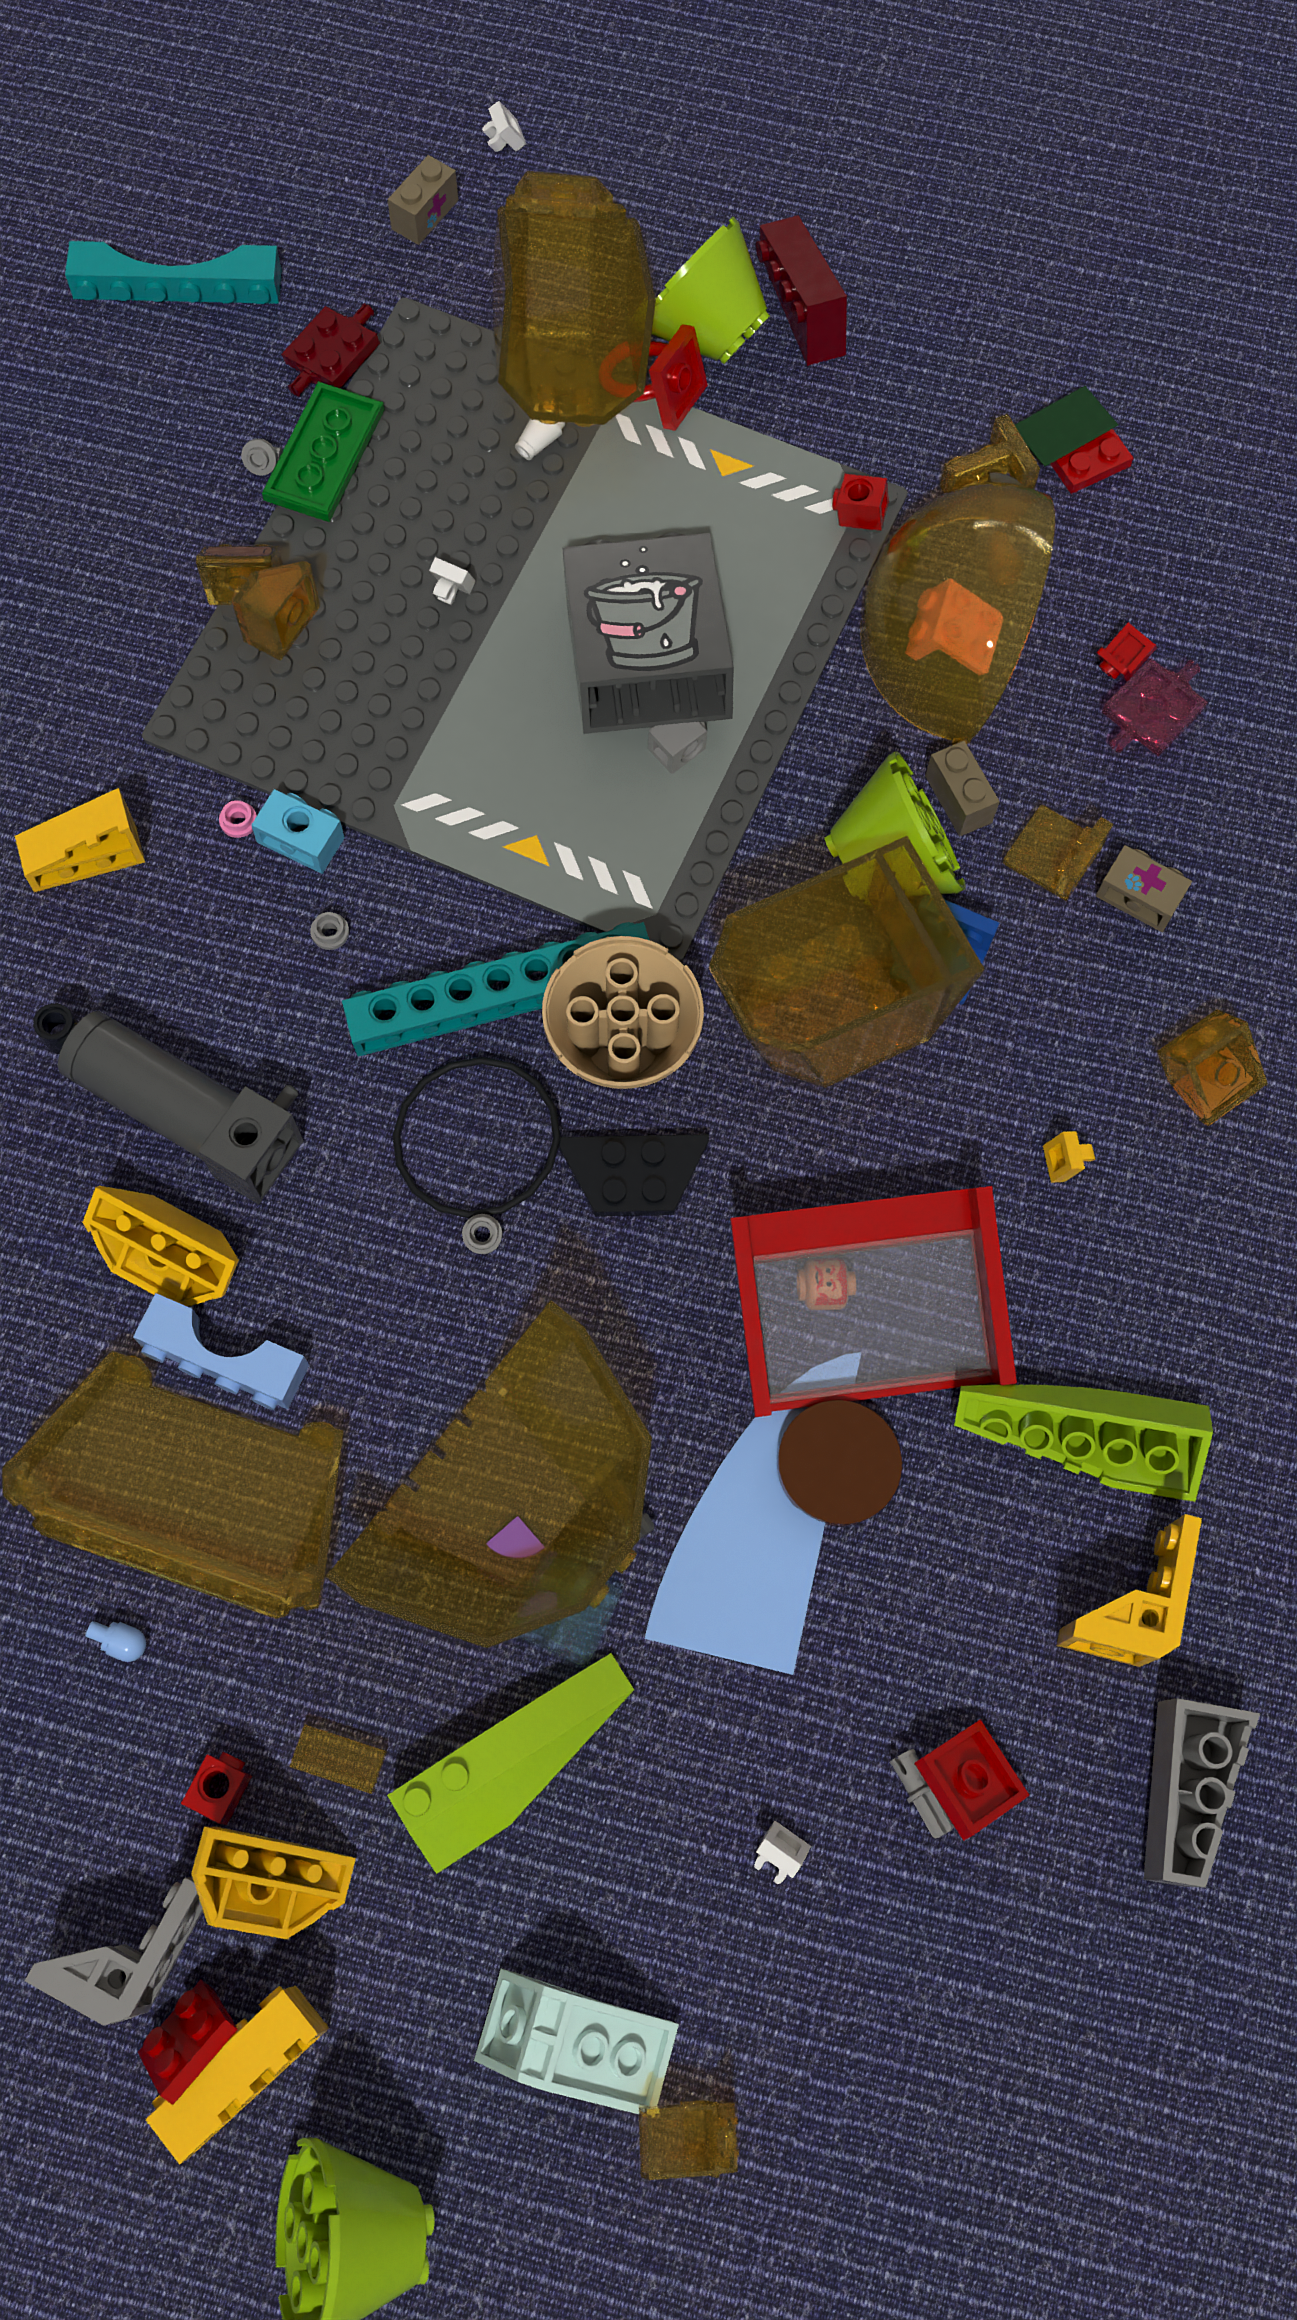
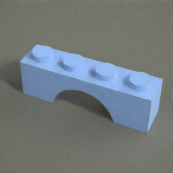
[133,1293,309,1410]

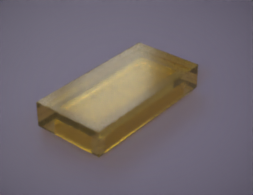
[289,1724,387,1794]

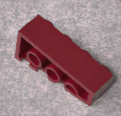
[756,215,847,366]

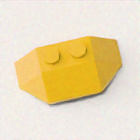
[82,1185,239,1306]
[191,1826,356,1939]

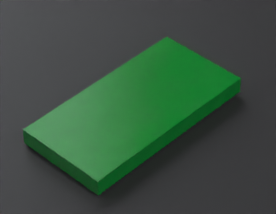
[262,381,384,522]

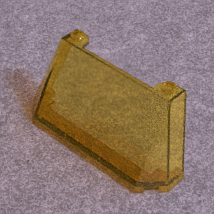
[2,1351,344,1619]

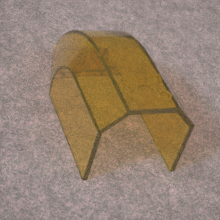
[493,171,656,427]

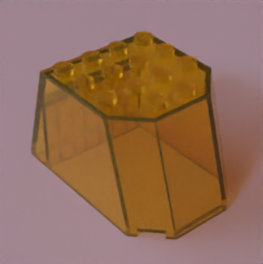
[709,836,984,1088]

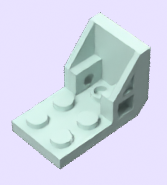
[474,1968,679,2118]

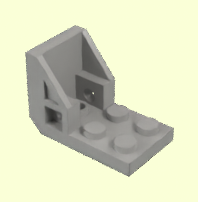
[25,1877,203,2026]

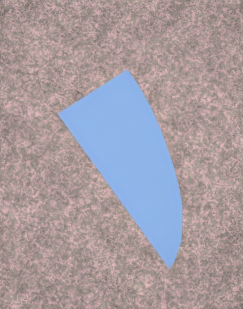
[644,1352,861,1675]

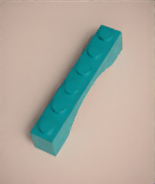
[65,241,282,304]

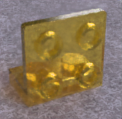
[1003,805,1114,901]

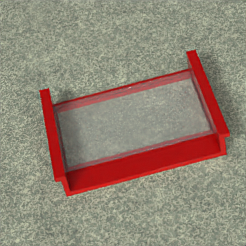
[730,1186,1017,1417]

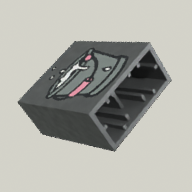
[562,533,734,734]

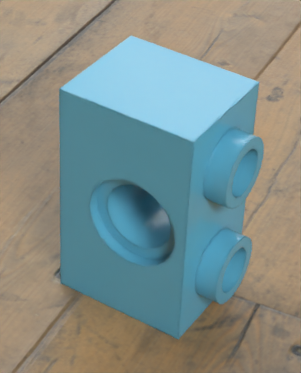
[251,789,345,874]

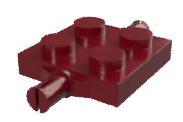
[282,303,380,397]

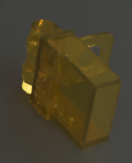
[639,2100,739,2180]

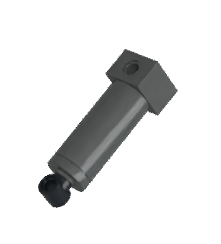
[33,1003,304,1205]

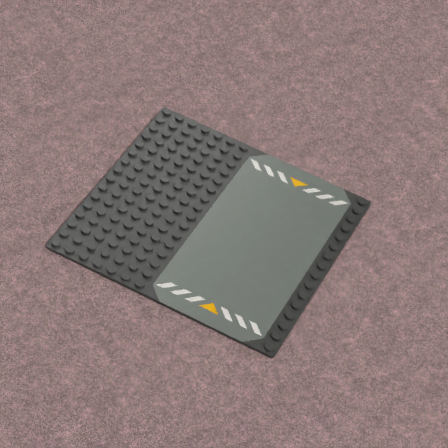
[142,298,907,962]

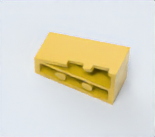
[15,788,145,892]

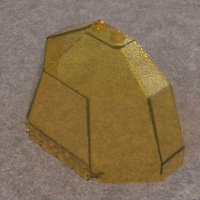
[325,1300,652,1648]

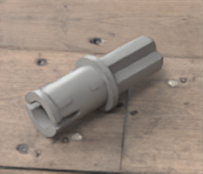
[889,1748,954,1838]

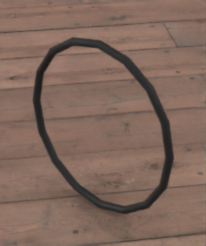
[393,1057,561,1219]

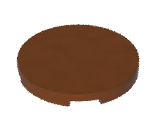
[777,1400,902,1526]

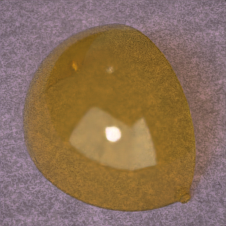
[860,482,1055,745]

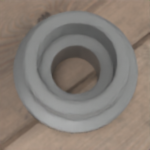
[310,912,349,950]
[462,1214,503,1254]

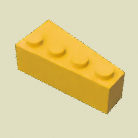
[145,1986,329,2165]

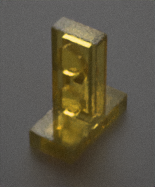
[940,414,1040,496]

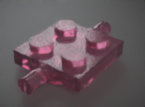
[1102,658,1208,757]

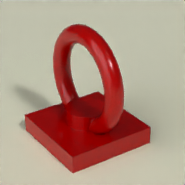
[601,324,708,431]

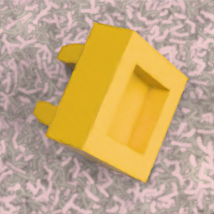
[1043,1131,1096,1183]

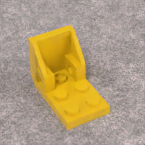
[1057,1514,1202,1667]

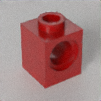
[833,474,889,531]
[181,1751,252,1825]

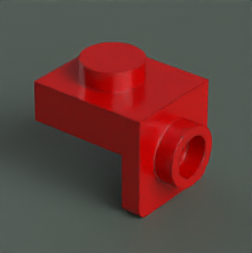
[1096,622,1157,682]

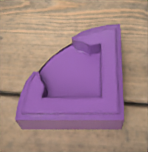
[486,1516,545,1559]

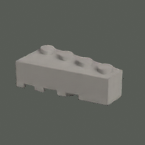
[1144,1698,1260,1888]

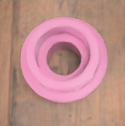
[219,800,257,838]

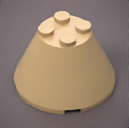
[542,936,704,1089]

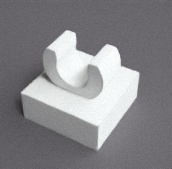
[482,101,526,152]
[429,557,476,605]
[754,1821,811,1884]

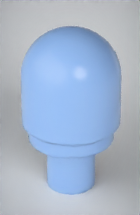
[85,1621,146,1662]

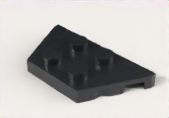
[558,1134,709,1217]

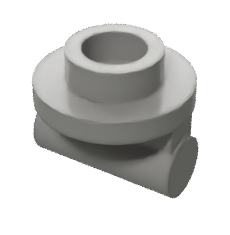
[241,438,283,476]

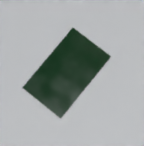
[1012,386,1118,467]

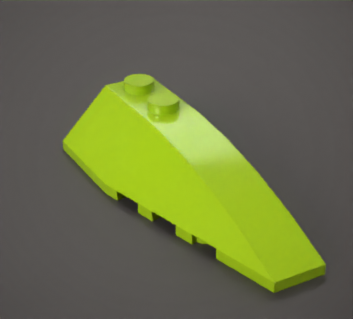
[954,1384,1213,1502]
[387,1653,634,1874]

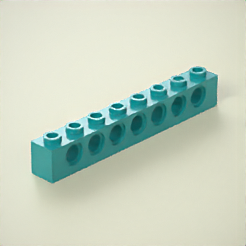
[342,922,649,1057]

